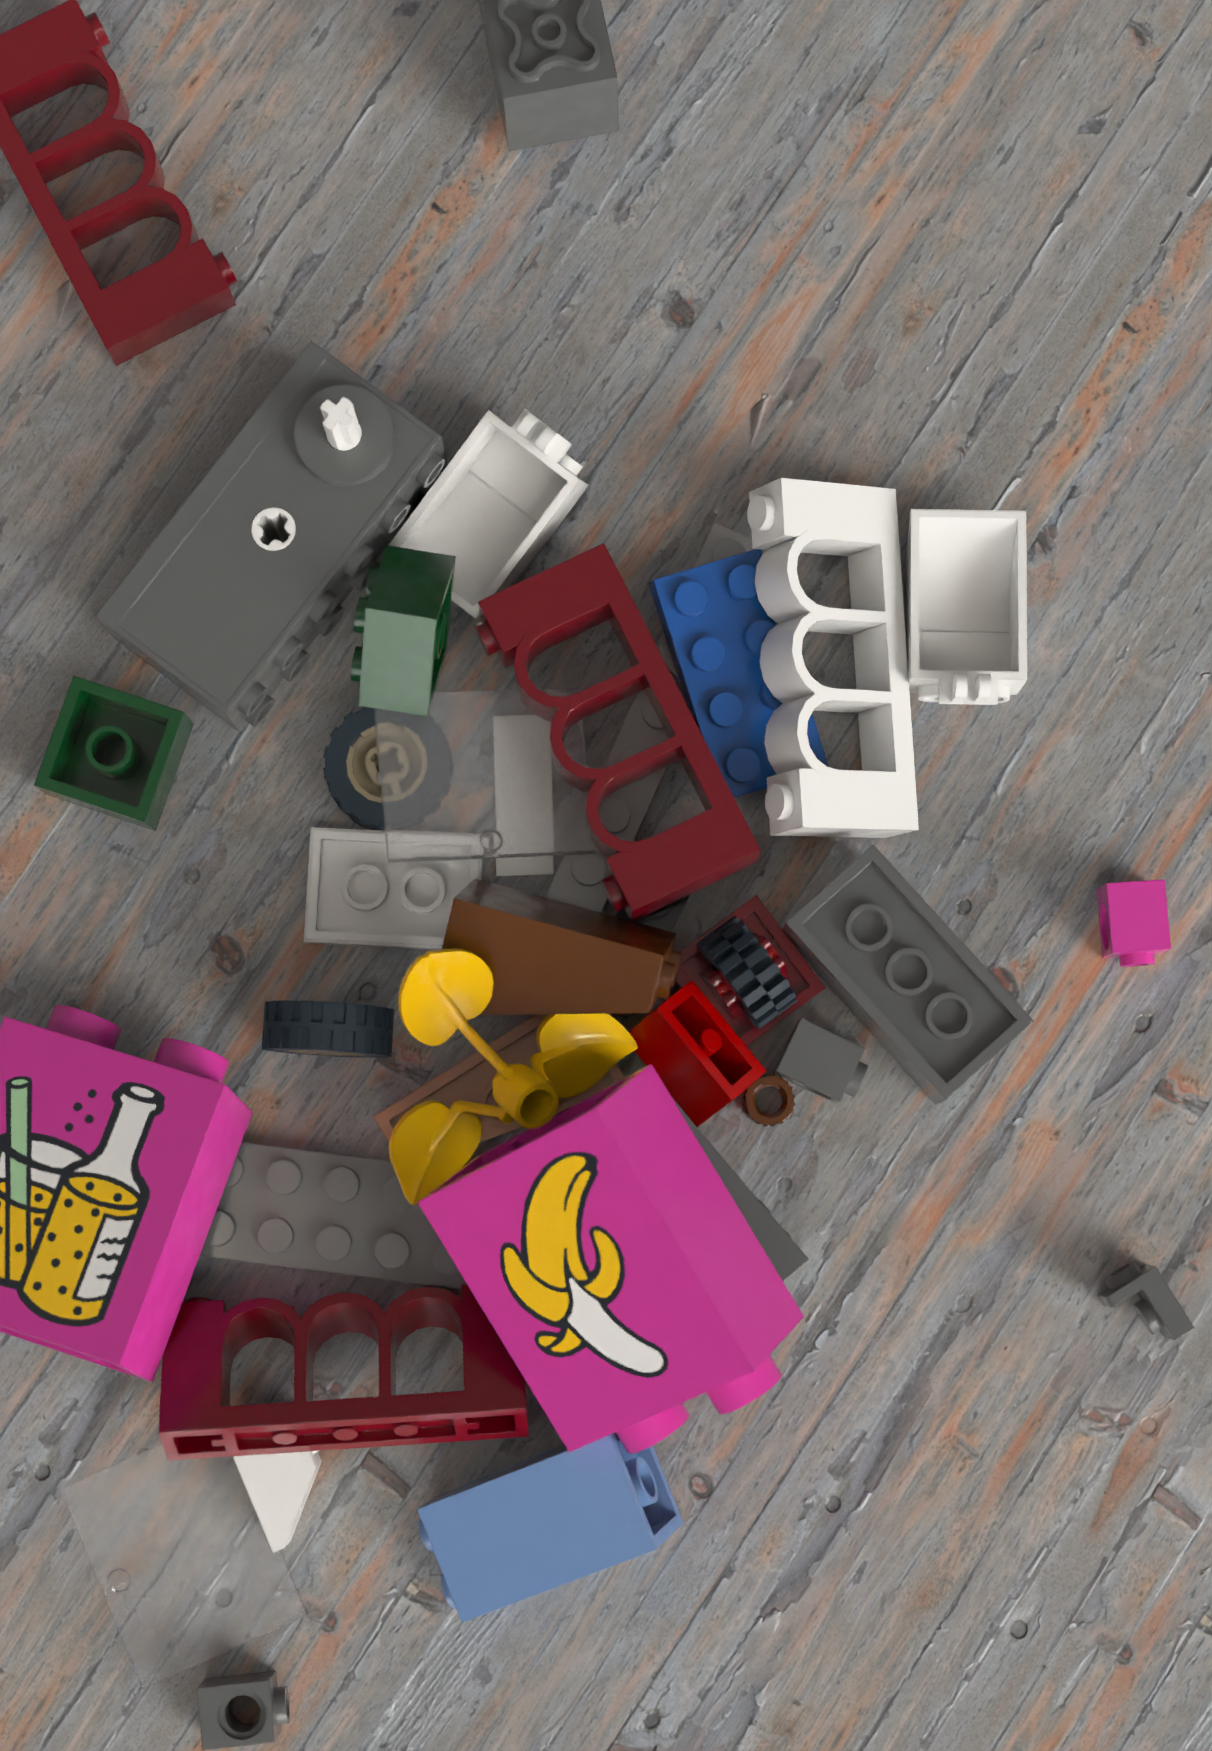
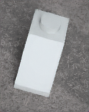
[233,1451,322,1553]

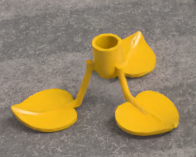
[389,949,638,1206]

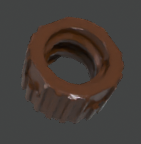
[743,1074,796,1127]

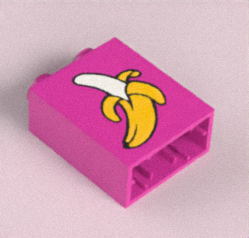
[417,1064,804,1454]

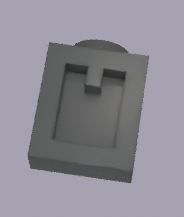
[1097,1261,1194,1340]

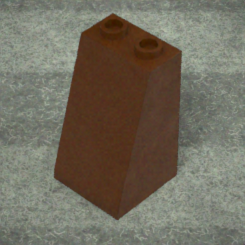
[442,878,683,1015]

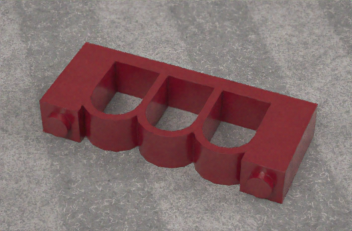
[0,0,238,366]
[474,543,760,922]
[159,1284,529,1461]

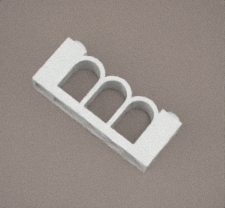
[747,478,919,838]

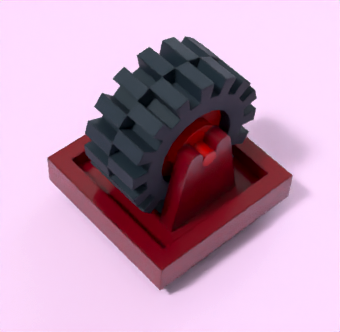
[675,895,826,1046]

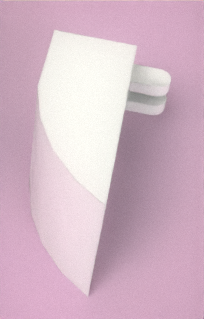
[389,409,589,619]
[904,509,1027,705]

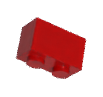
[629,980,766,1127]

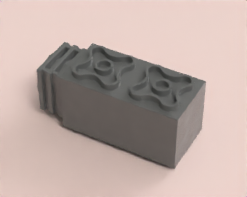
[478,0,619,152]

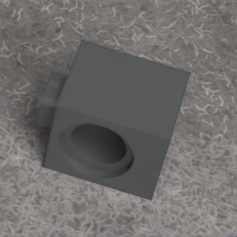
[773,1018,868,1104]
[197,1670,290,1750]

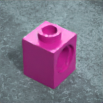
[1096,879,1171,967]

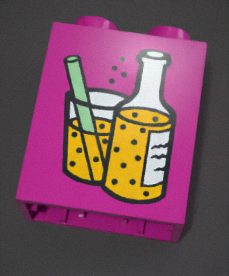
[0,1005,253,1383]

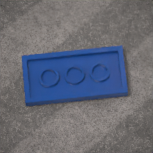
[648,549,829,798]

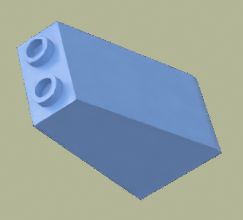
[417,1433,684,1623]

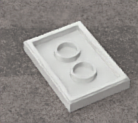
[304,827,484,950]

